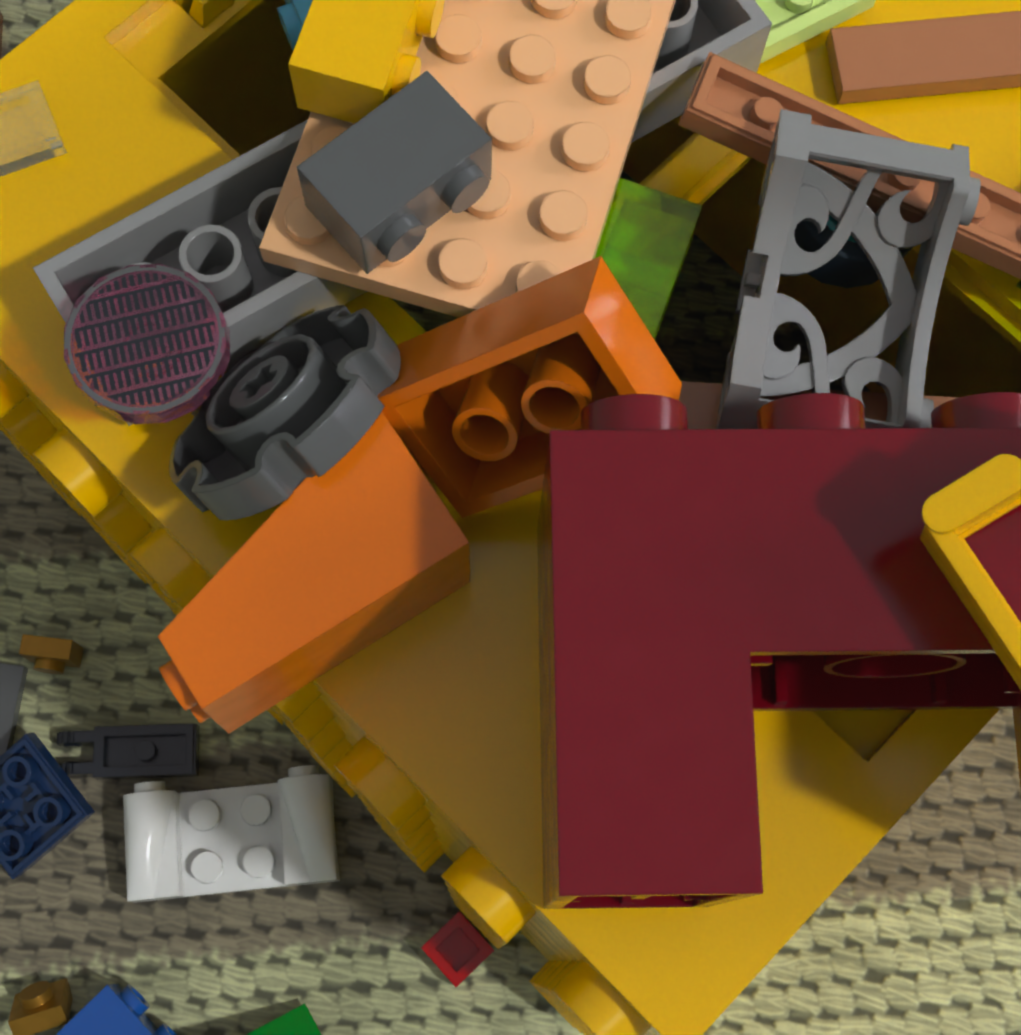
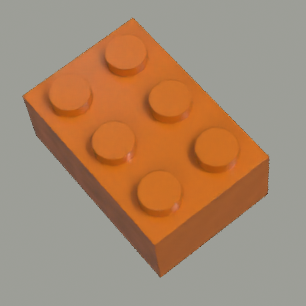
[377,256,682,518]

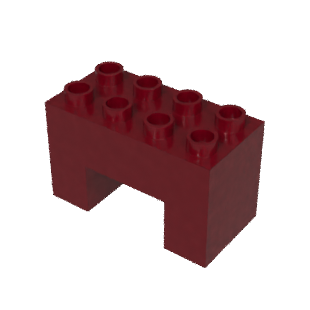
[537,392,1021,909]

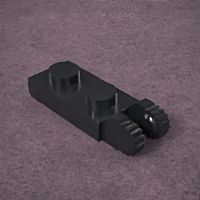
[57,723,200,780]

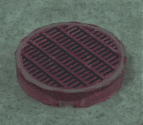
[64,264,230,424]

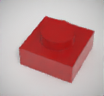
[421,911,495,987]

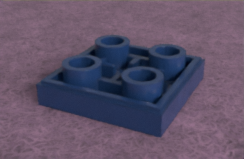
[0,732,95,880]

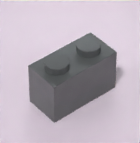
[297,71,492,274]

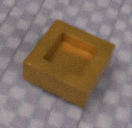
[19,634,84,674]
[8,978,73,1035]

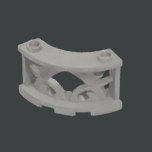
[716,109,981,429]

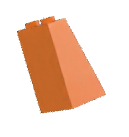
[158,412,471,734]

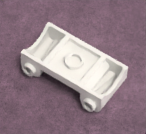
[123,765,340,903]

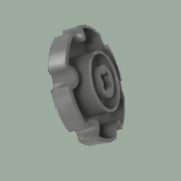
[169,305,401,520]

